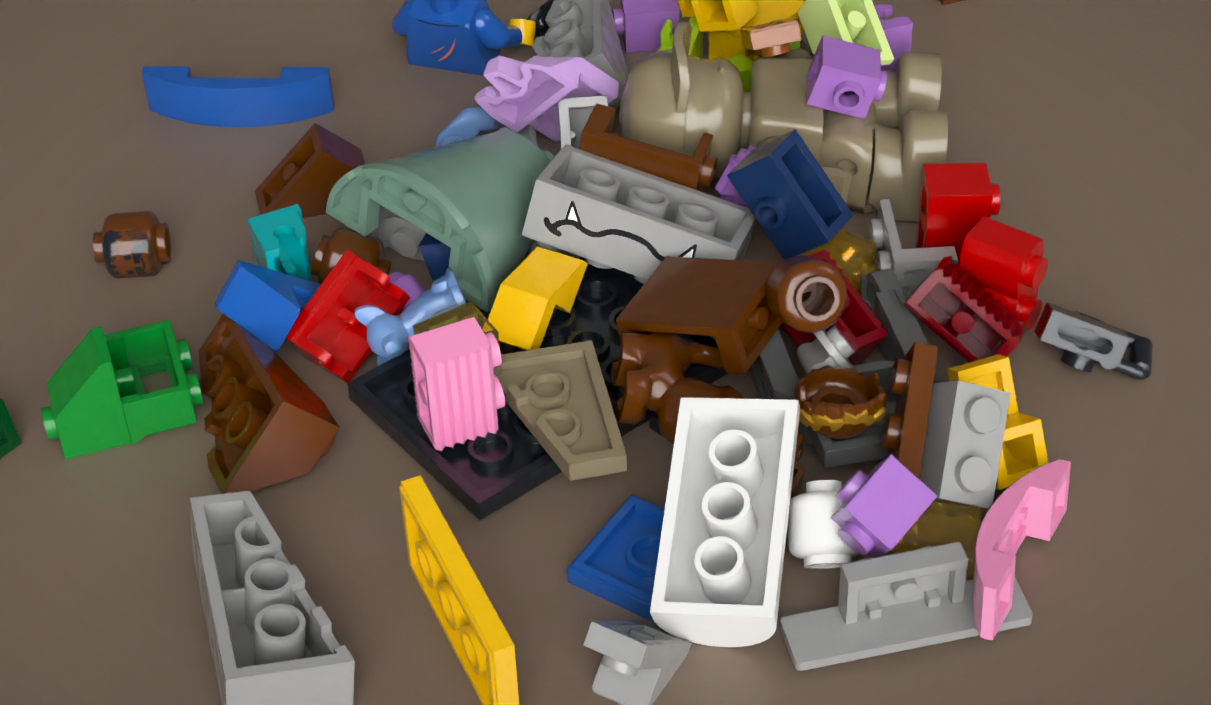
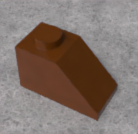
[255,123,365,218]

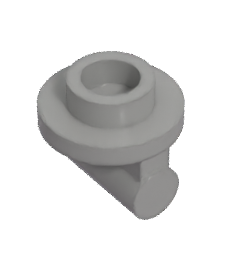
[796,326,855,374]

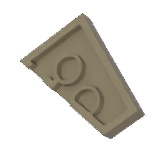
[493,340,627,481]

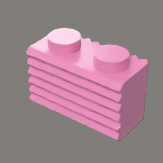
[408,317,505,451]

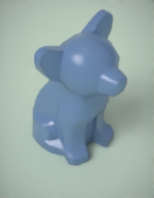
[354,268,472,366]

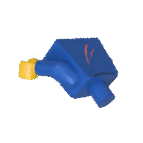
[392,0,536,76]

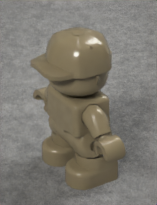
[619,22,948,223]

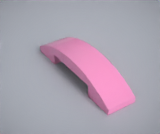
[972,459,1071,641]

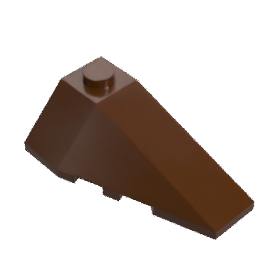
[199,314,340,494]

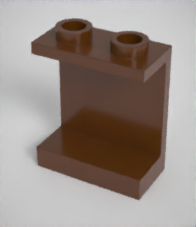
[579,103,718,192]
[616,256,782,374]

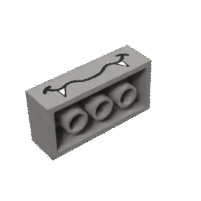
[522,144,757,284]

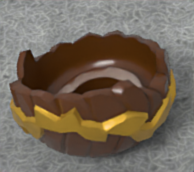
[794,365,887,439]

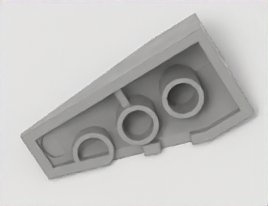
[532,0,628,108]

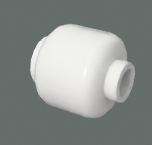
[787,480,859,569]

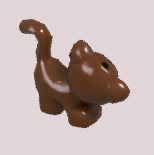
[611,332,745,444]

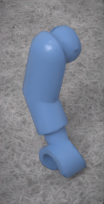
[435,107,503,147]

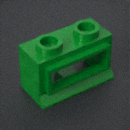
[105,319,203,445]

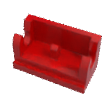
[286,250,411,383]

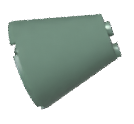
[325,127,555,313]

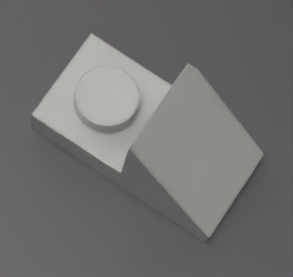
[583,620,692,705]

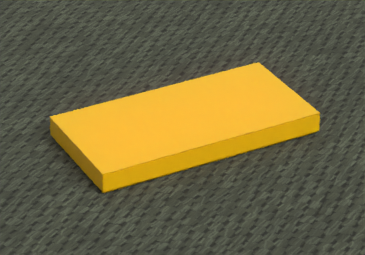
[399,475,519,705]

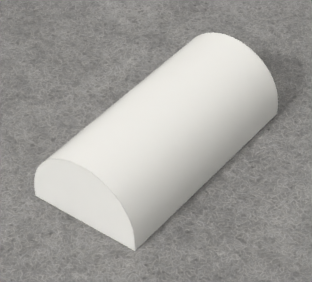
[650,397,800,647]

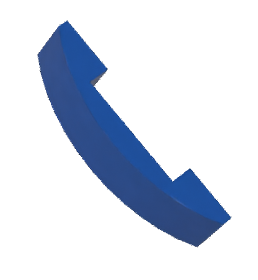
[142,66,334,127]

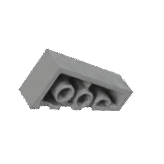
[190,490,355,705]

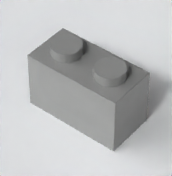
[919,380,1011,510]

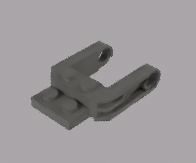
[749,269,938,468]

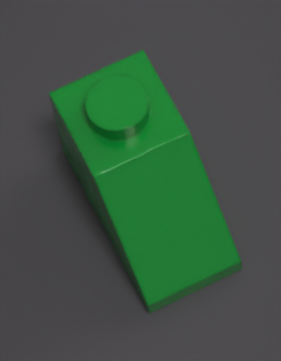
[40,326,132,460]

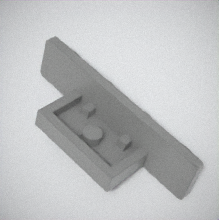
[780,542,1033,671]

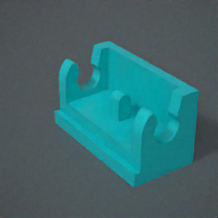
[247,204,312,281]

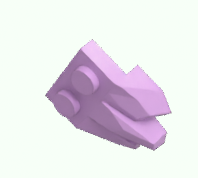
[474,55,619,143]

